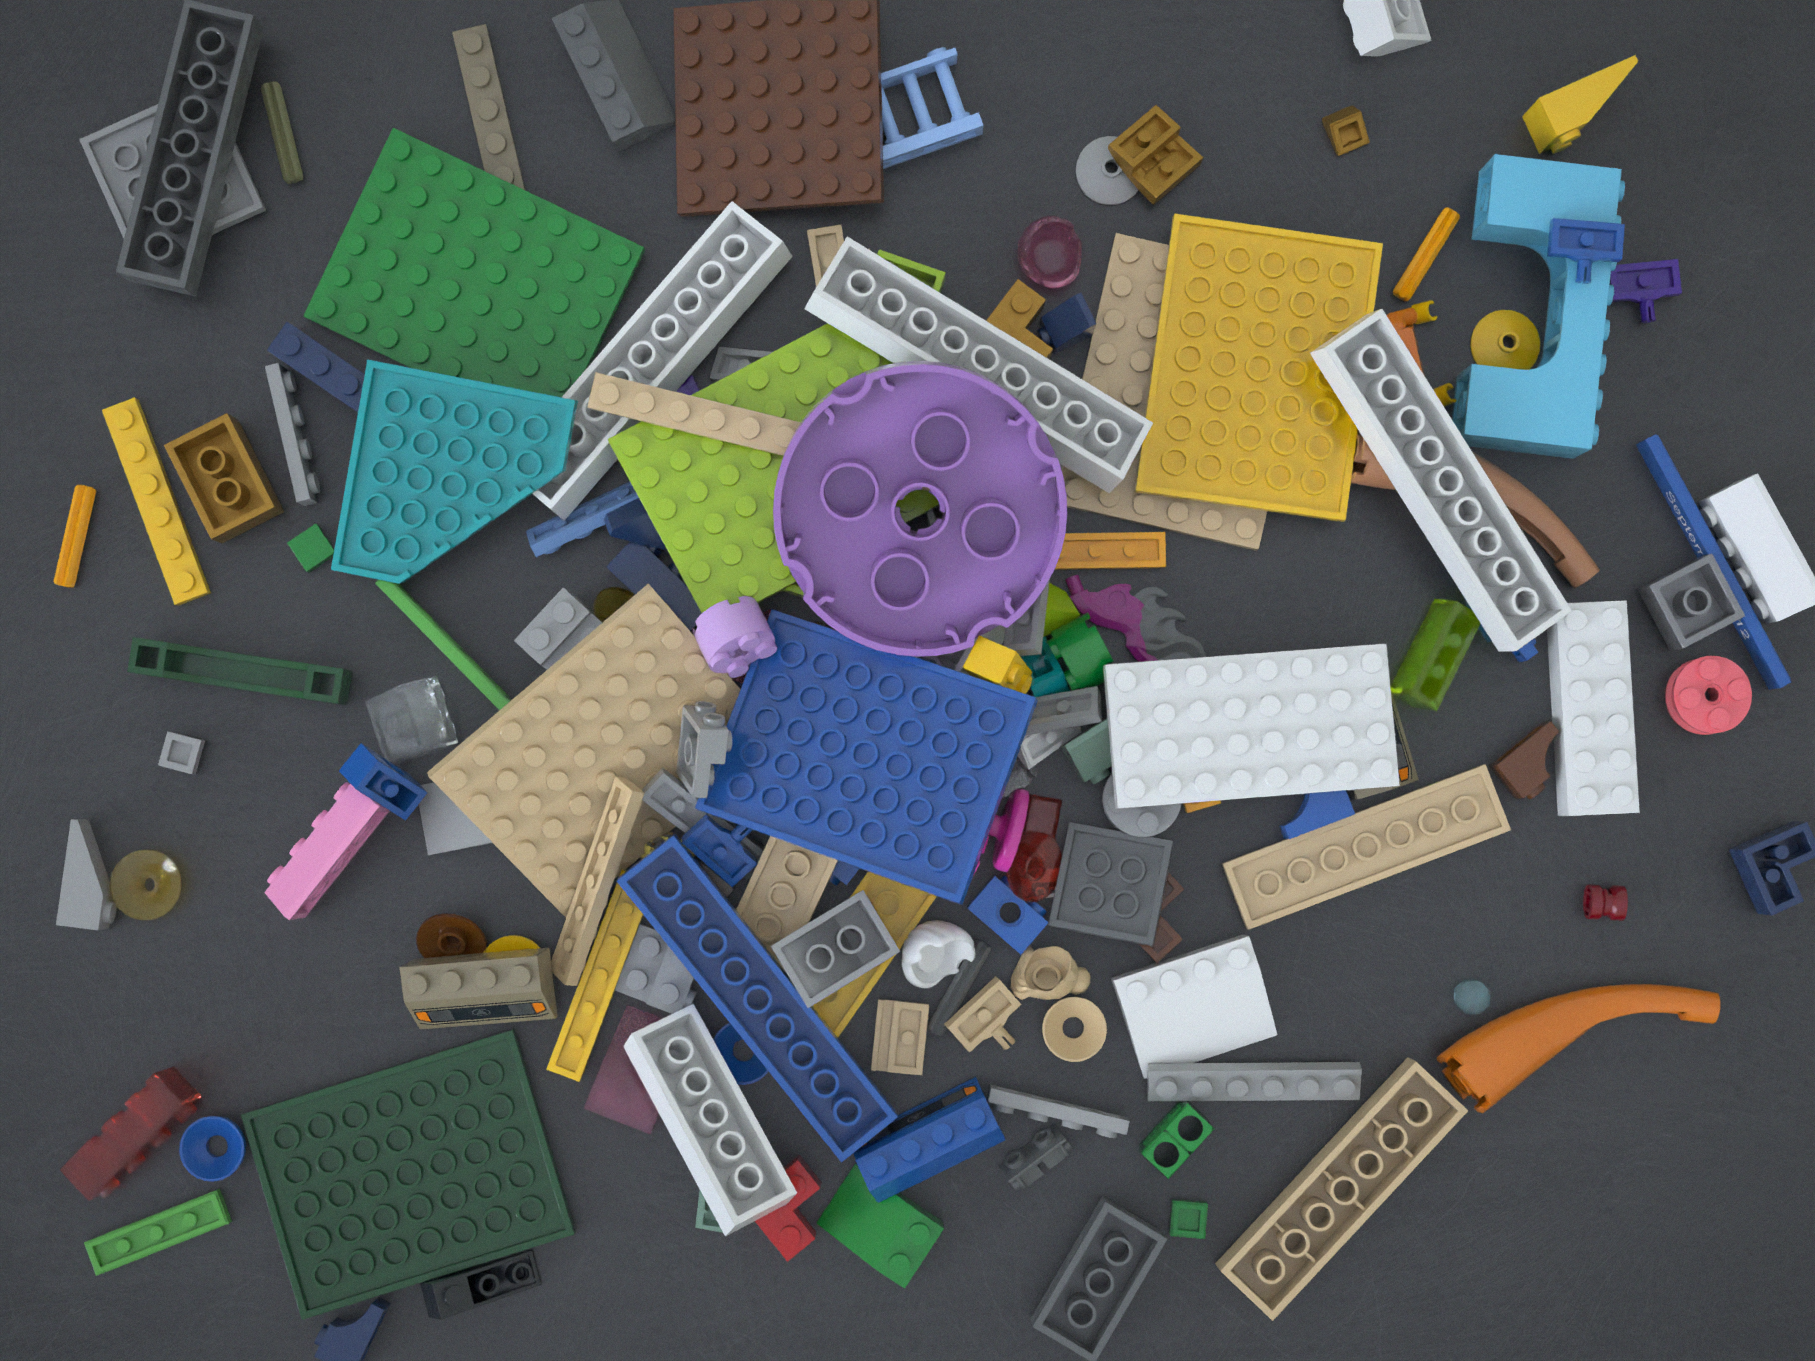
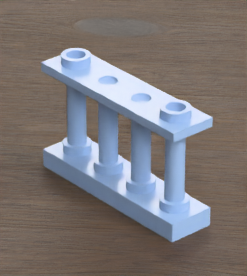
[881,47,983,169]

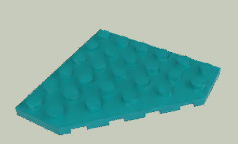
[331,360,578,584]

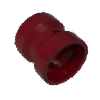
[1583,884,1628,921]

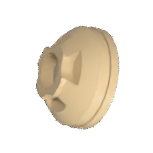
[1042,997,1107,1062]

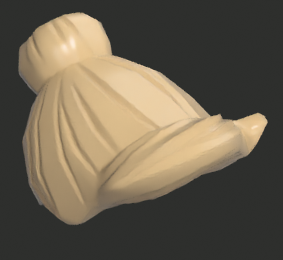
[1011,946,1091,1000]

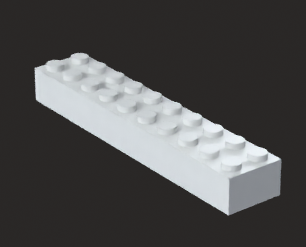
[533,201,792,521]
[805,237,1153,493]
[1310,309,1572,652]

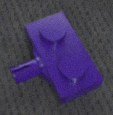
[1609,259,1682,323]

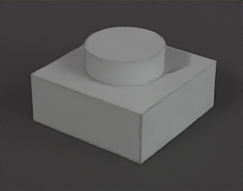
[158,731,205,774]

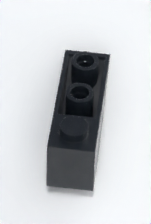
[420,1250,541,1320]

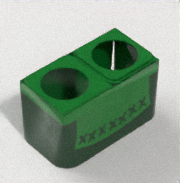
[1139,1101,1214,1179]

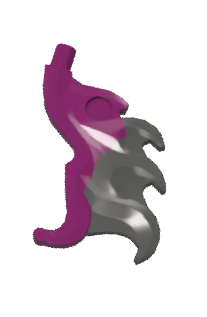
[1065,574,1206,662]

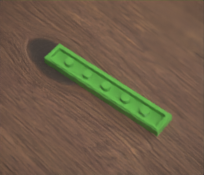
[375,580,512,710]

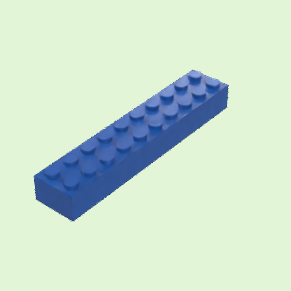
[617,833,898,1163]

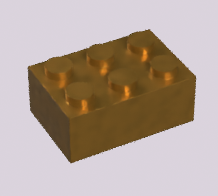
[164,413,285,543]

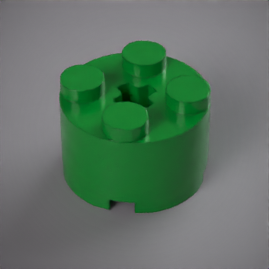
[1047,612,1114,690]

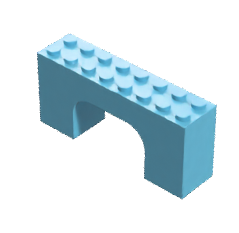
[1452,154,1625,459]

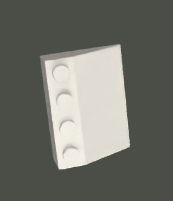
[1111,934,1278,1079]

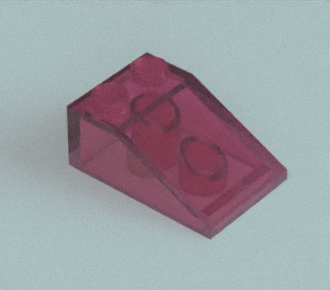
[584,1005,663,1134]

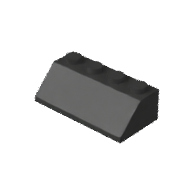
[551,0,676,153]

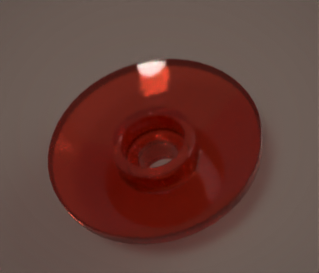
[1007,831,1062,902]

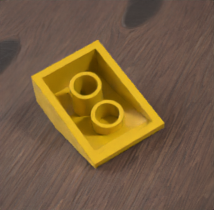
[1522,55,1638,154]

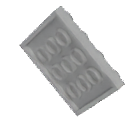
[79,104,266,238]

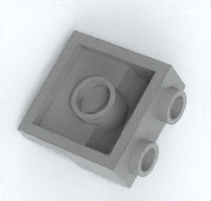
[676,701,732,798]
[615,924,697,1014]

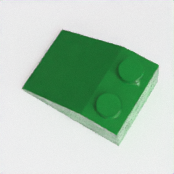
[816,1163,944,1289]

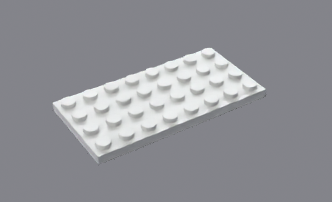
[1103,644,1400,809]

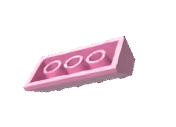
[264,782,390,920]

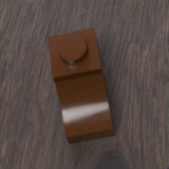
[1489,721,1559,800]

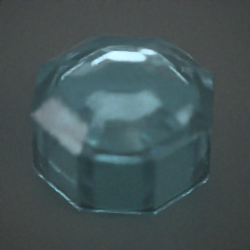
[1454,980,1490,1014]

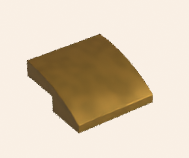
[1108,105,1203,205]

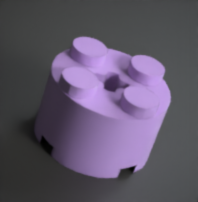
[692,596,777,678]

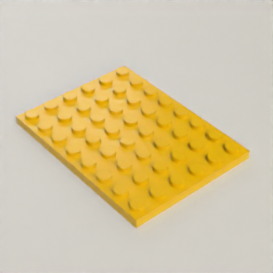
[1135,214,1383,522]

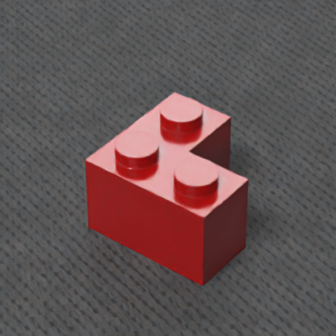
[755,1155,822,1262]

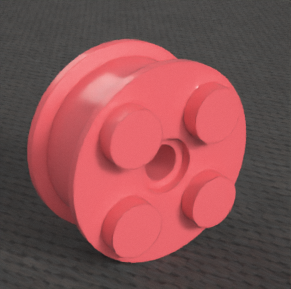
[1665,656,1752,735]

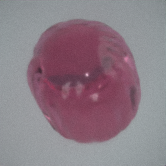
[1017,215,1082,289]

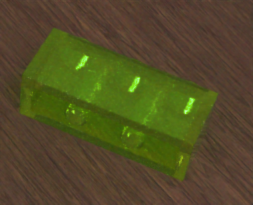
[1390,599,1481,711]

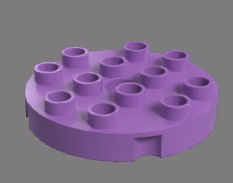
[773,361,1067,657]

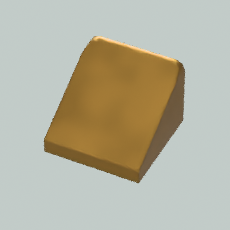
[1322,106,1370,156]

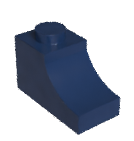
[314,1297,391,1361]

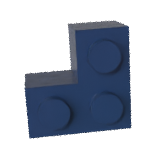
[1729,821,1815,916]

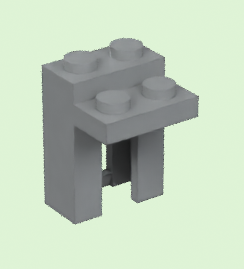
[514,587,602,670]

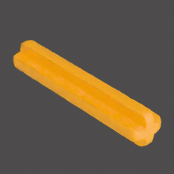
[1393,207,1460,302]
[54,485,96,588]

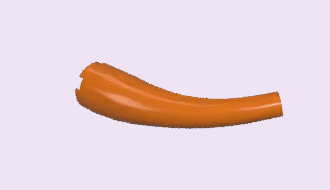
[1437,984,1720,1114]

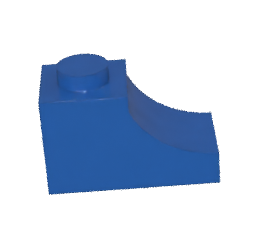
[1279,790,1355,839]

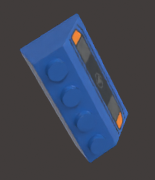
[854,1077,1006,1203]

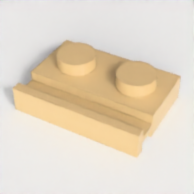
[871,998,929,1075]

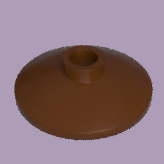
[416,913,487,958]

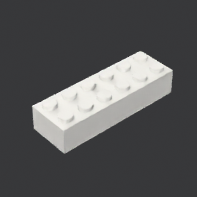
[1547,600,1640,816]
[623,1004,797,1236]

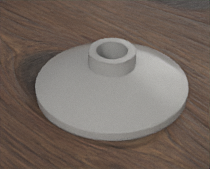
[1076,136,1139,205]

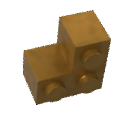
[986,279,1053,359]

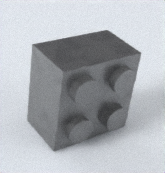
[1637,553,1745,651]

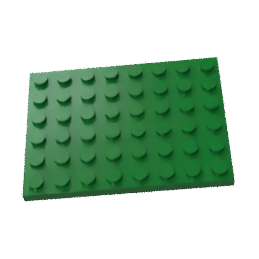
[303,128,646,397]

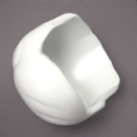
[902,920,975,988]

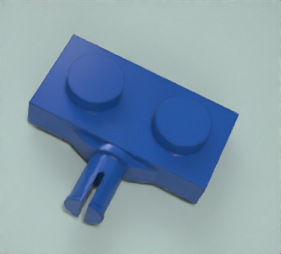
[1547,218,1625,284]
[681,814,758,887]

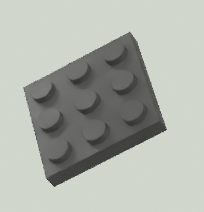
[1048,822,1174,947]

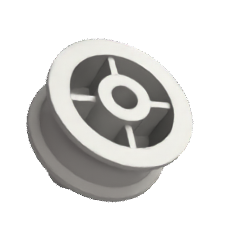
[1102,774,1181,837]

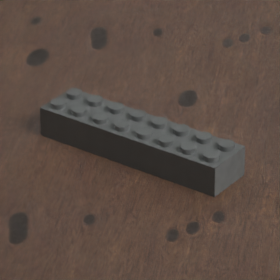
[116,0,264,297]

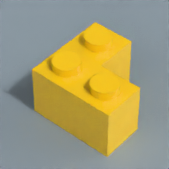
[963,635,1032,694]

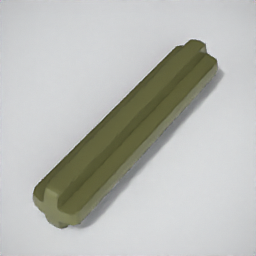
[261,81,303,184]

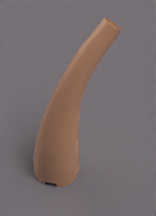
[1351,430,1600,588]

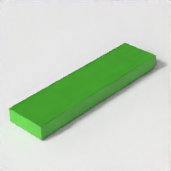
[84,1188,232,1276]

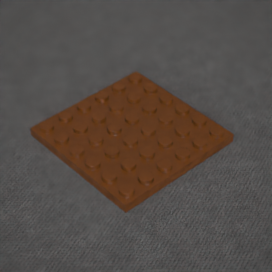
[673,0,884,217]

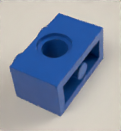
[339,743,427,821]
[967,875,1049,954]

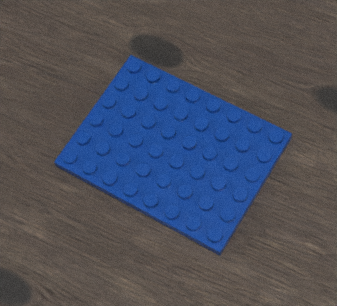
[695,609,1038,905]

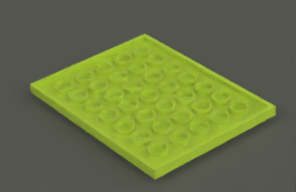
[607,323,940,613]

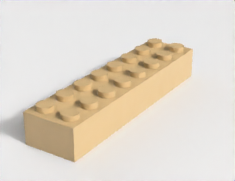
[1215,1057,1468,1321]

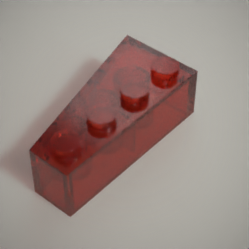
[60,1066,202,1201]

